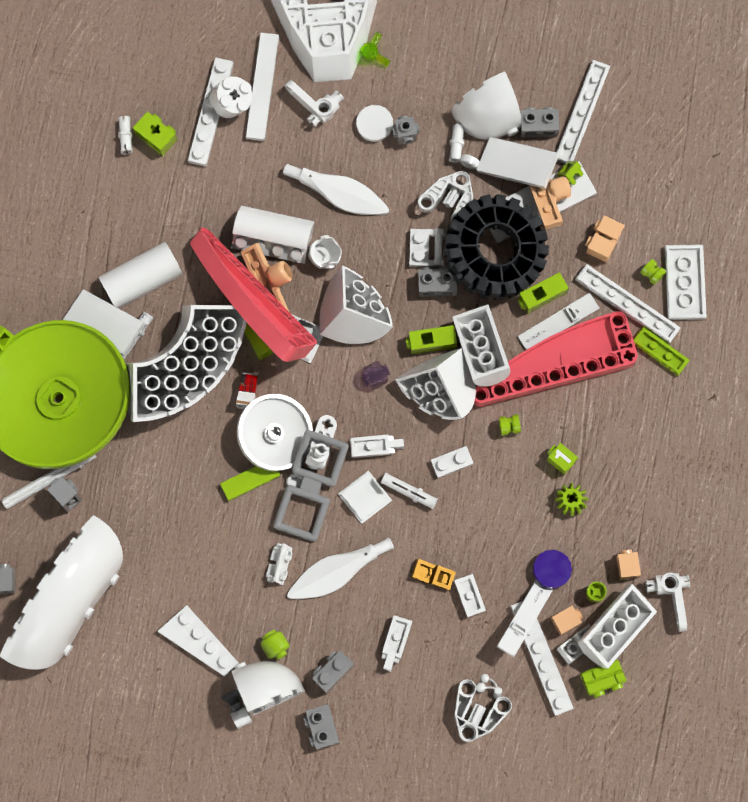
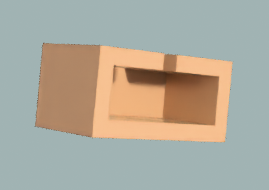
[585,215,625,263]

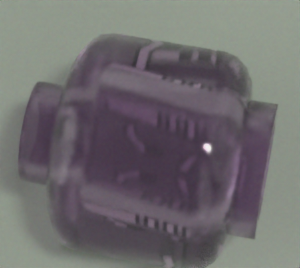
[360,361,390,389]

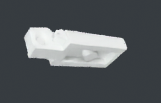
[350,435,404,458]
[382,615,412,672]

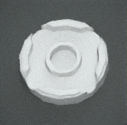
[356,105,393,142]

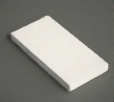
[477,137,559,189]
[665,245,706,320]
[63,289,145,356]

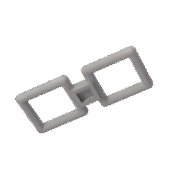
[273,430,349,542]

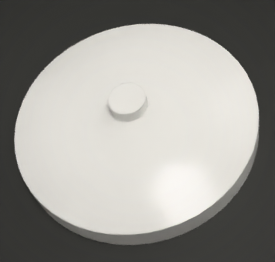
[237,394,313,471]

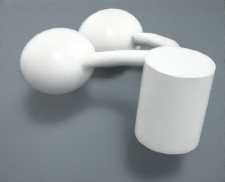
[476,674,502,699]

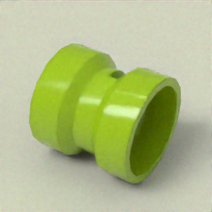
[640,259,667,285]
[499,414,521,436]
[586,582,607,603]

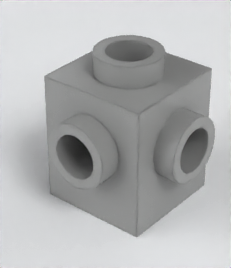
[392,116,420,145]

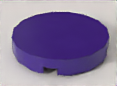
[533,550,572,589]

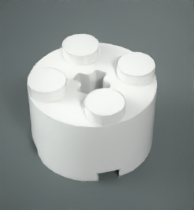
[210,76,252,118]

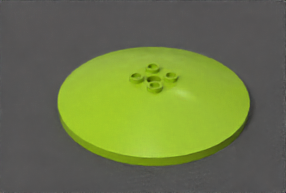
[0,320,130,469]

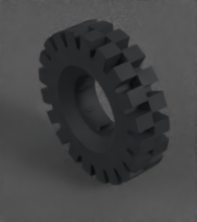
[443,194,549,300]

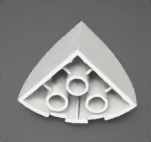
[451,71,521,140]
[320,265,393,344]
[395,348,476,420]
[231,661,305,716]

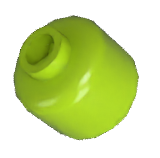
[260,630,290,660]

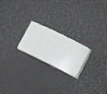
[557,624,591,665]

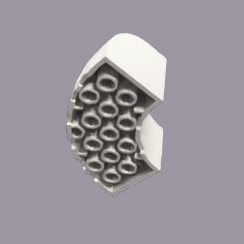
[126,305,247,422]
[0,515,123,669]

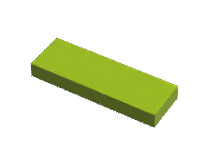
[634,327,690,376]
[220,466,281,501]

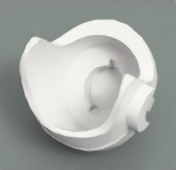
[308,235,342,270]

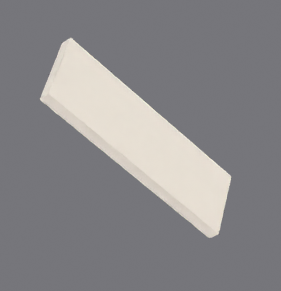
[489,161,597,244]

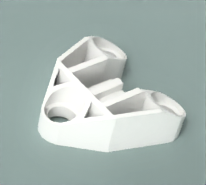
[418,171,473,220]
[454,679,512,742]

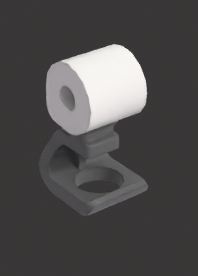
[221,688,252,729]

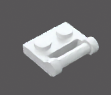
[409,228,444,268]

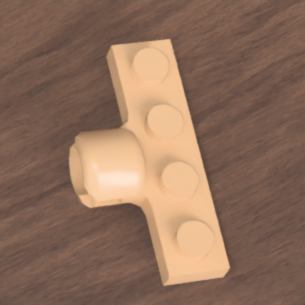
[528,176,571,230]
[240,243,293,311]

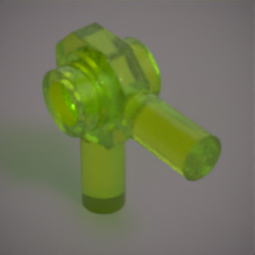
[359,32,391,67]

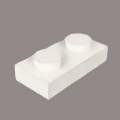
[431,446,474,478]
[454,574,486,618]

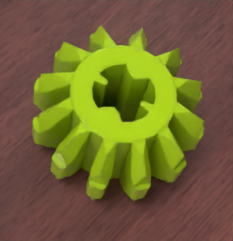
[555,483,588,516]

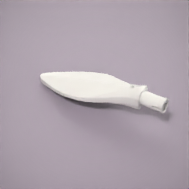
[283,164,389,215]
[287,537,394,600]

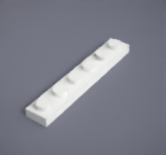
[188,57,234,167]
[510,601,574,716]

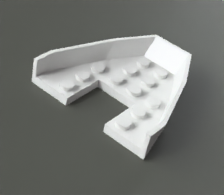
[271,0,377,82]

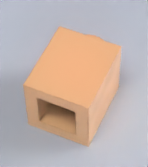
[616,550,641,580]
[551,606,583,636]

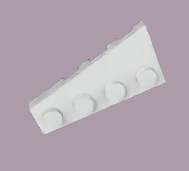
[158,605,239,677]

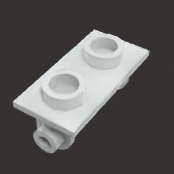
[266,543,292,585]

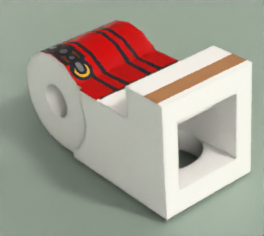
[236,373,258,409]

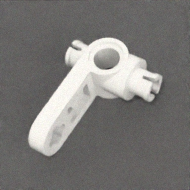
[284,80,344,127]
[305,415,337,470]
[645,573,690,632]

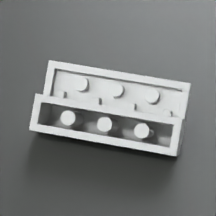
[231,206,314,264]

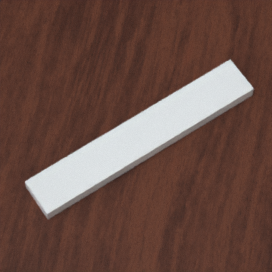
[246,33,279,141]
[557,60,610,164]
[575,264,680,344]

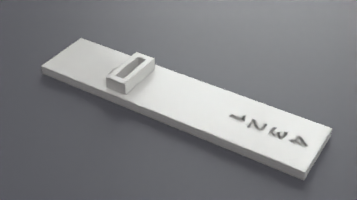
[518,293,600,350]
[497,579,553,657]

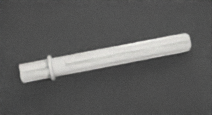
[2,455,97,509]

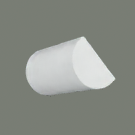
[98,242,183,309]
[452,305,511,386]
[578,584,657,669]

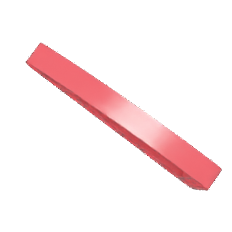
[190,227,317,362]
[474,312,638,407]

